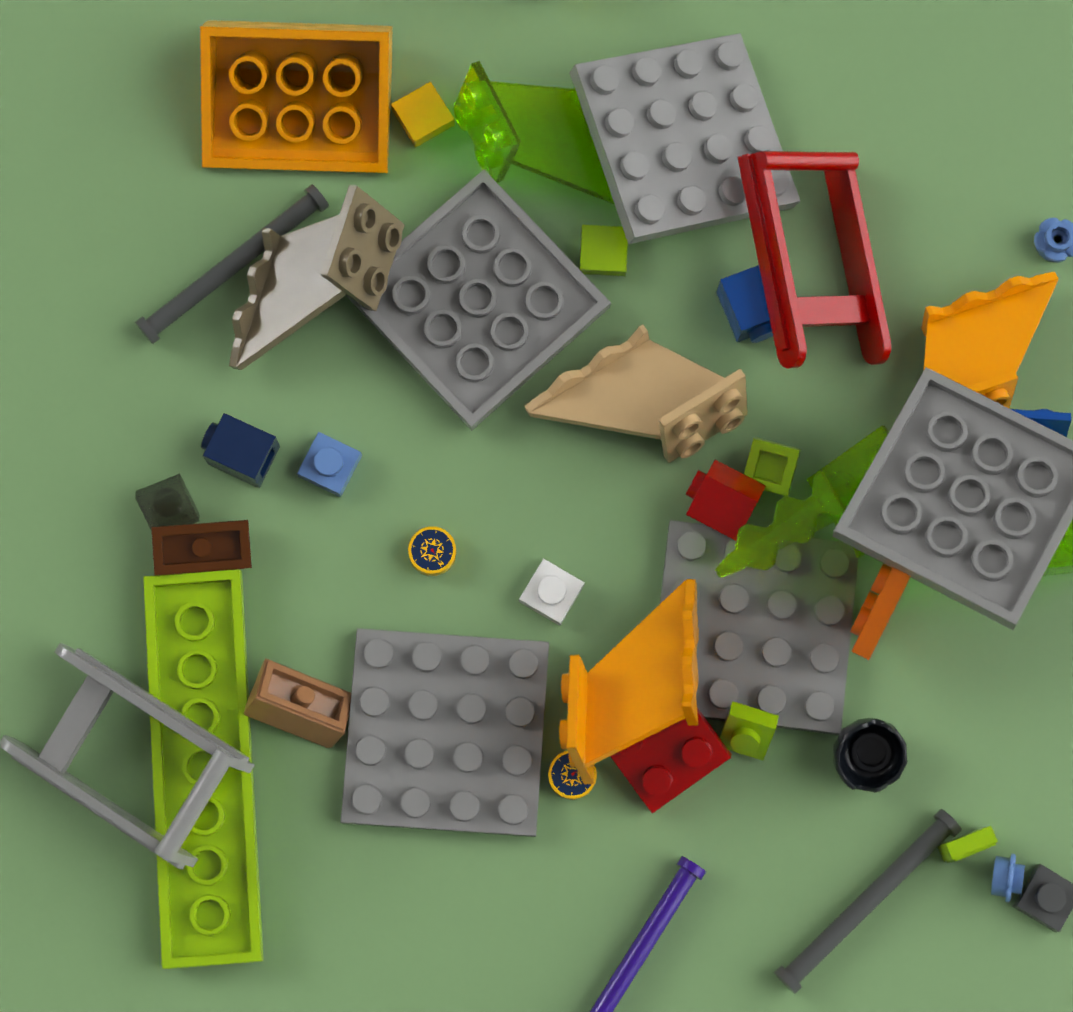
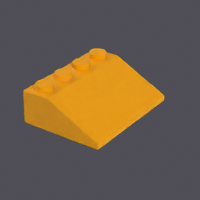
[200,20,392,173]

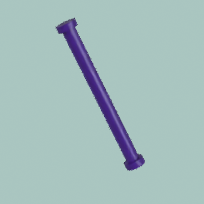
[590,856,706,1012]

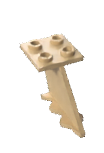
[524,324,748,463]

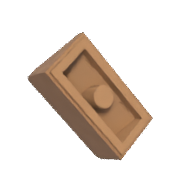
[244,659,351,748]

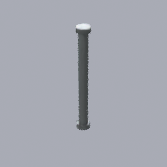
[135,184,329,344]
[774,809,962,994]

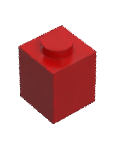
[685,459,766,541]

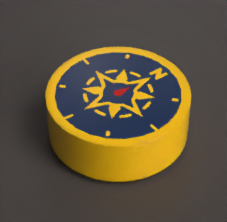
[408,526,456,576]
[548,751,597,800]

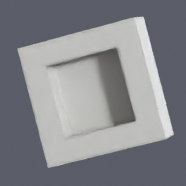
[519,558,585,626]

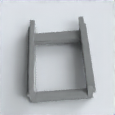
[0,643,255,870]

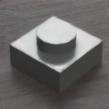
[1013,864,1073,932]

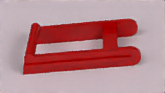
[737,151,891,369]

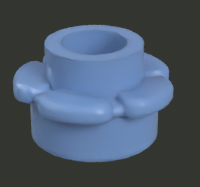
[1034,217,1073,262]
[991,853,1025,902]

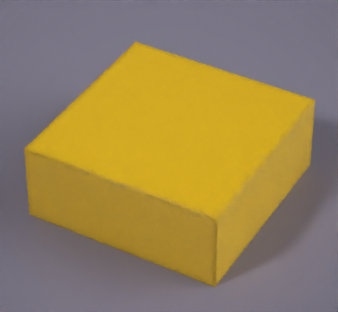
[391,81,455,148]

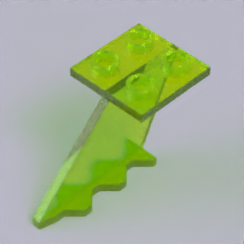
[454,61,615,205]
[715,426,889,578]

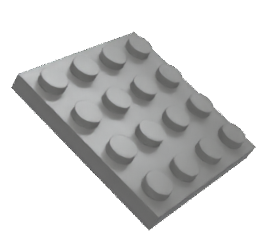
[569,33,800,244]
[346,169,611,431]
[832,367,1073,630]
[660,520,859,735]
[341,628,549,837]

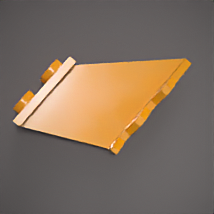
[921,271,1059,408]
[559,579,699,784]

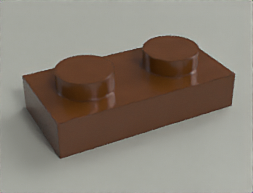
[151,520,252,575]

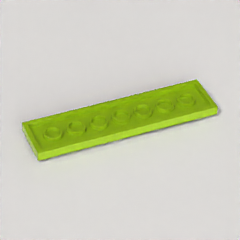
[143,569,264,969]

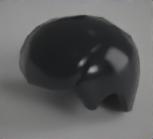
[833,718,908,793]

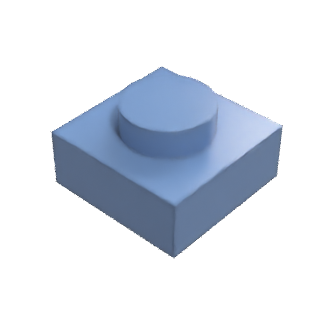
[297,432,362,497]

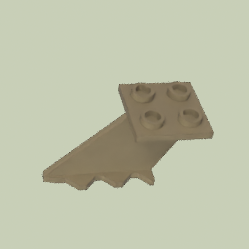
[229,185,405,370]

